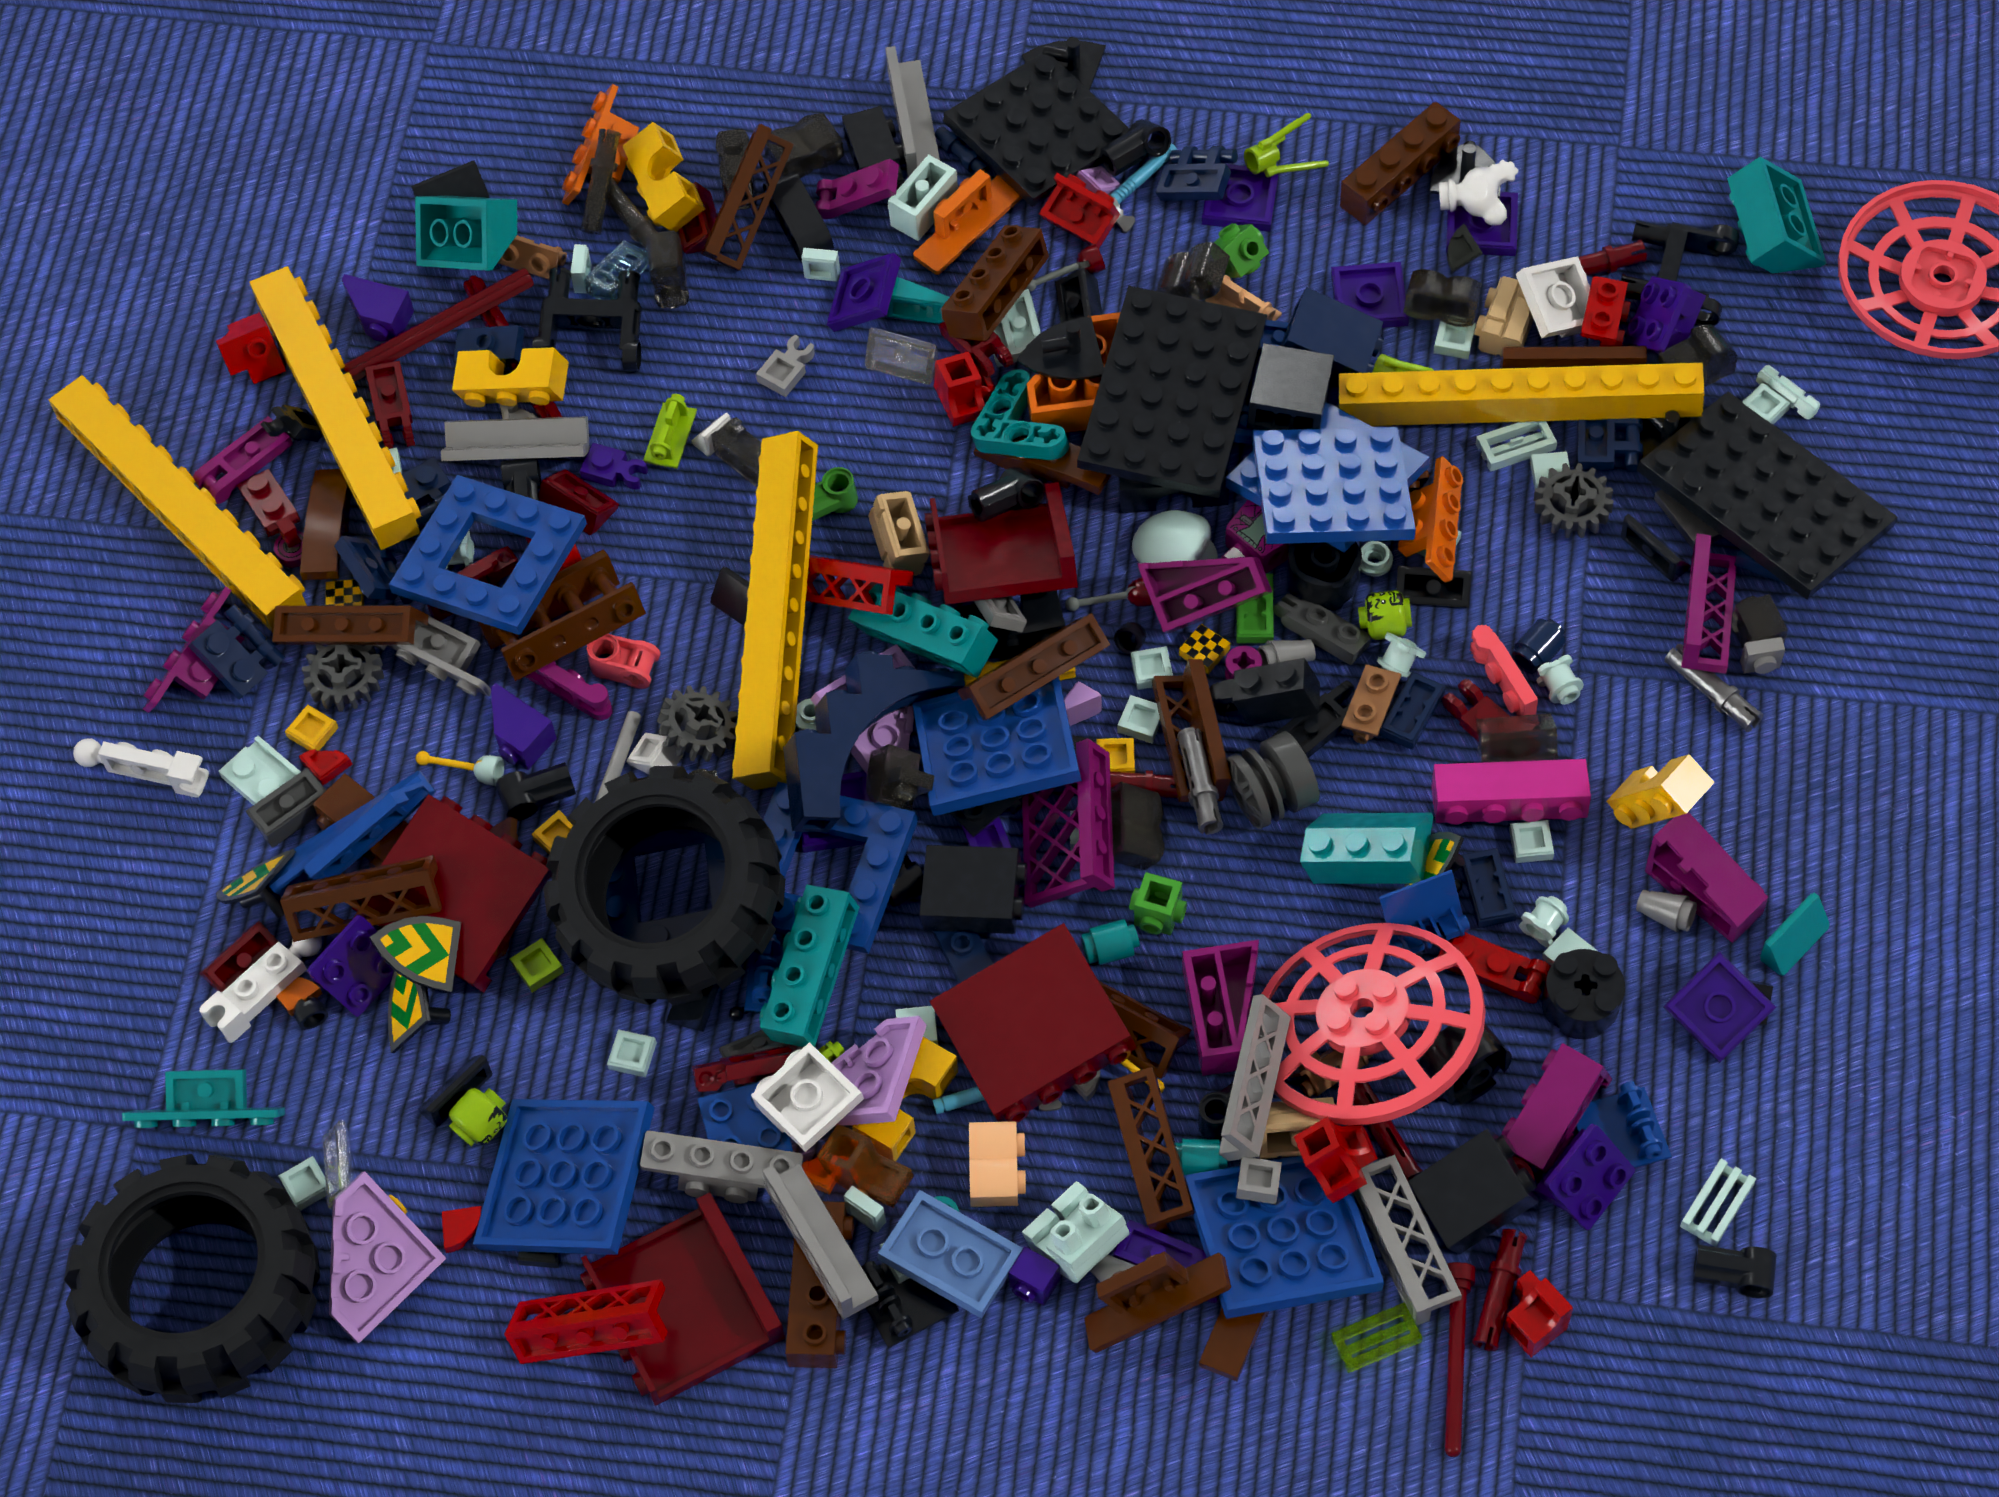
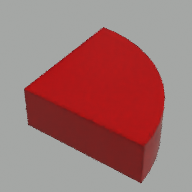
[298,749,352,786]
[442,1206,482,1253]

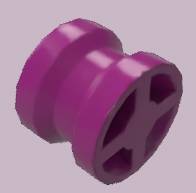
[1225,645,1262,680]

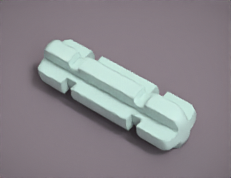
[1756,365,1820,420]

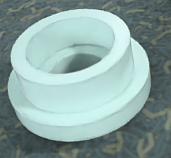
[1361,541,1393,577]

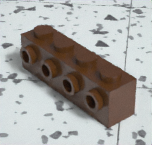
[1340,101,1461,226]
[941,225,1049,342]
[785,1201,854,1368]

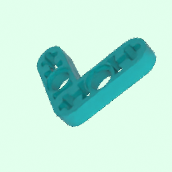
[970,369,1070,460]

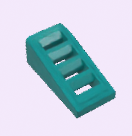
[887,277,950,324]

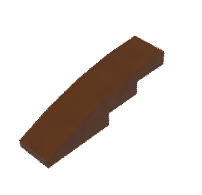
[974,431,1112,495]
[300,469,351,580]
[1199,1308,1270,1382]

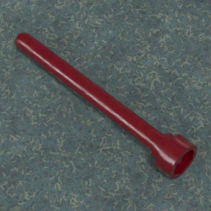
[1443,1262,1476,1457]

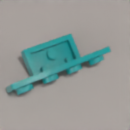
[122,1069,285,1128]

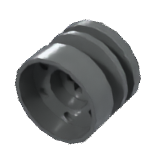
[1227,731,1320,830]

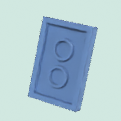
[877,1190,1023,1318]

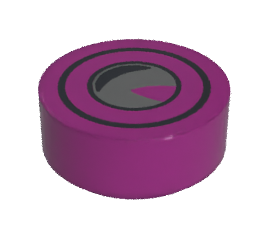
[274,531,304,568]

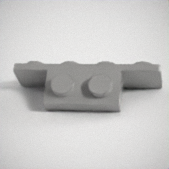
[373,616,491,697]
[640,1131,803,1204]

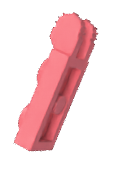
[1470,625,1538,724]

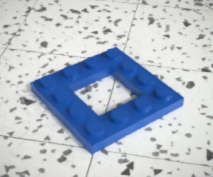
[389,475,587,635]
[763,782,919,954]

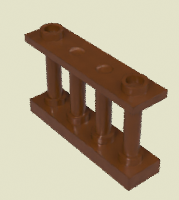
[477,549,646,681]

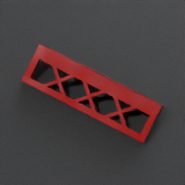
[806,555,914,615]
[504,1279,668,1364]

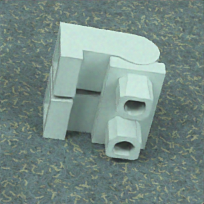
[1022,1181,1130,1283]

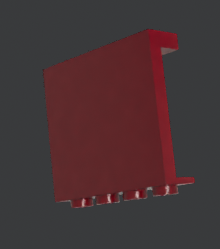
[924,482,1078,605]
[352,794,552,993]
[929,923,1137,1123]
[579,1192,785,1406]

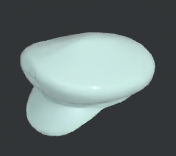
[1132,510,1218,563]

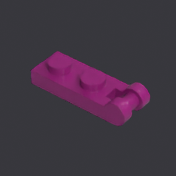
[815,159,899,219]
[193,416,293,504]
[524,661,613,721]

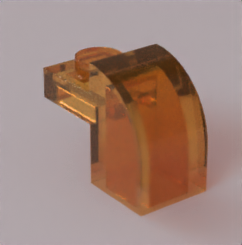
[817,1124,914,1208]

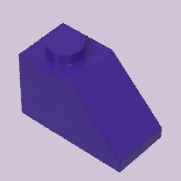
[342,274,414,342]
[491,683,557,770]

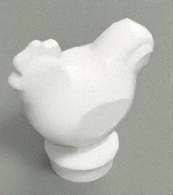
[1439,160,1518,226]

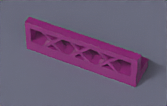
[1681,533,1737,674]

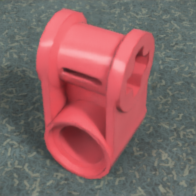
[586,633,661,689]

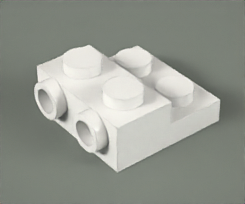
[1516,256,1590,339]
[751,1042,864,1152]

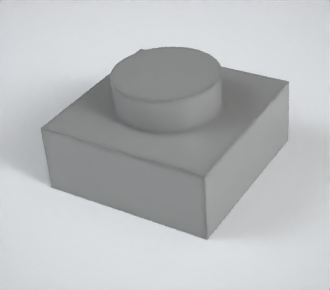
[1740,637,1785,674]
[1236,1157,1282,1204]

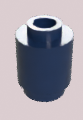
[1512,619,1566,674]

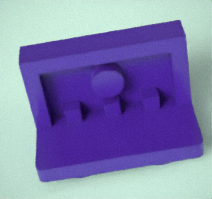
[1625,276,1706,362]
[307,915,394,1017]
[1534,1124,1635,1230]

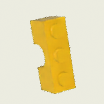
[623,122,705,233]
[452,347,569,407]
[1606,754,1715,829]
[852,1037,958,1164]

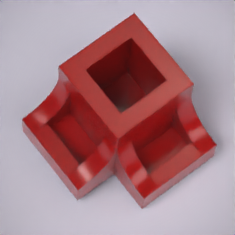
[216,312,286,384]
[934,351,995,427]
[1293,1116,1378,1203]
[1504,1270,1573,1358]

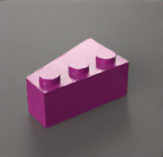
[1137,557,1273,633]
[1645,812,1768,943]
[1182,940,1259,1076]
[1501,1043,1612,1174]

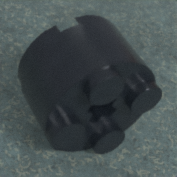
[1287,541,1362,611]
[1541,949,1625,1039]
[1419,1011,1512,1105]

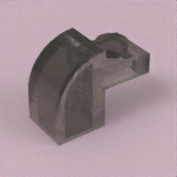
[1658,324,1737,387]
[866,744,934,811]

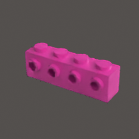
[1431,759,1591,825]

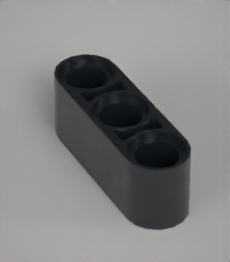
[763,171,834,263]

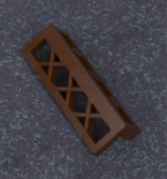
[701,123,794,271]
[1500,346,1647,369]
[272,606,429,645]
[957,613,1110,720]
[1152,659,1231,802]
[280,855,442,942]
[1098,980,1192,1079]
[1107,1066,1194,1234]

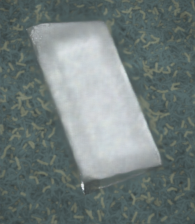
[865,327,938,385]
[322,1120,353,1209]

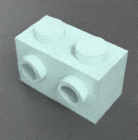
[888,154,958,241]

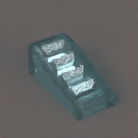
[584,240,653,300]

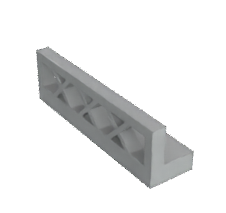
[885,46,940,177]
[441,416,590,461]
[1219,994,1291,1161]
[1353,1155,1462,1326]
[762,1163,878,1320]

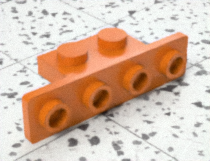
[562,84,639,206]
[913,169,1022,275]
[1398,456,1463,583]

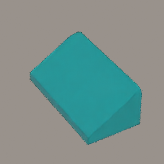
[1760,892,1830,976]

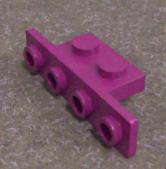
[143,586,245,713]

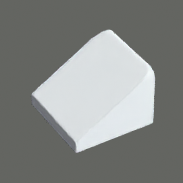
[691,413,733,457]
[626,733,684,774]

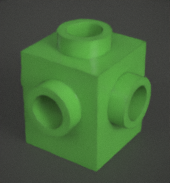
[1205,223,1270,278]
[1129,872,1187,936]

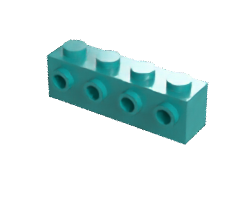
[848,584,998,679]
[759,884,860,1047]

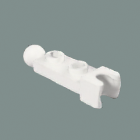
[73,738,209,798]
[200,927,322,1043]

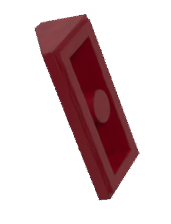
[678,182,725,254]
[539,469,619,535]
[199,921,278,993]

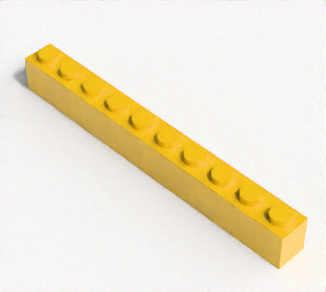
[249,266,422,550]
[1339,363,1704,426]
[48,375,307,633]
[732,431,818,790]

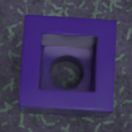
[1008,1247,1060,1306]

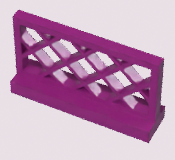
[1022,738,1115,908]

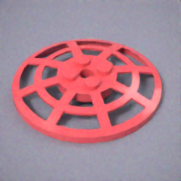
[1838,180,1999,359]
[1261,923,1486,1125]

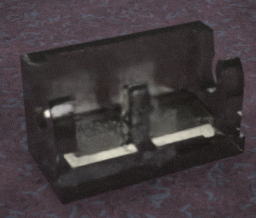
[711,417,762,487]
[1476,713,1558,763]

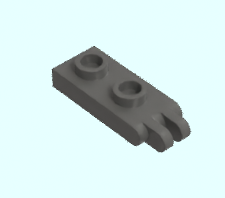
[1273,594,1372,665]

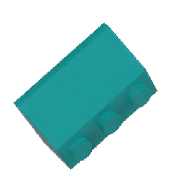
[1727,156,1826,274]
[415,196,518,271]
[1300,812,1434,884]

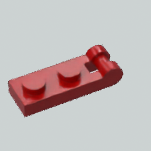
[1437,932,1551,1004]

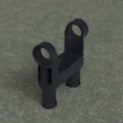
[1621,219,1740,327]
[532,268,642,372]

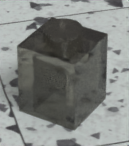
[1731,594,1788,648]

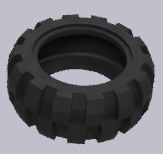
[543,766,786,1006]
[64,1154,320,1403]

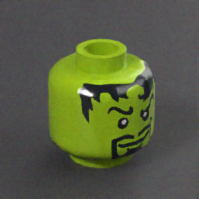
[1358,590,1412,640]
[449,1088,507,1147]

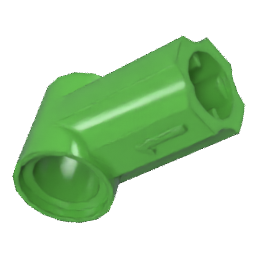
[812,467,858,521]

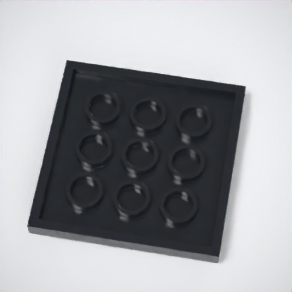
[943,53,1130,207]

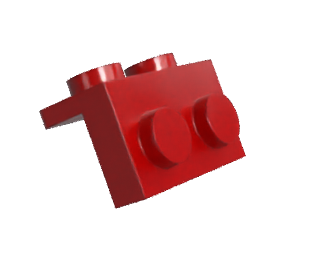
[1039,173,1120,248]
[1580,276,1631,347]

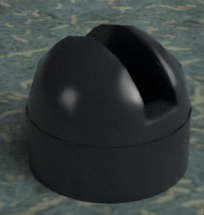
[1114,622,1146,654]
[294,996,328,1030]

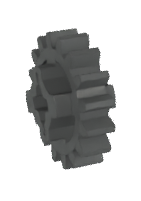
[1533,463,1614,538]
[302,644,384,712]
[657,685,738,762]

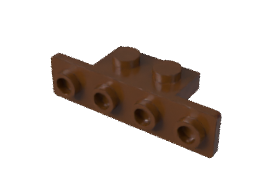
[1084,1251,1231,1353]

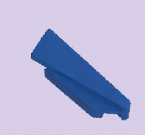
[269,771,436,896]

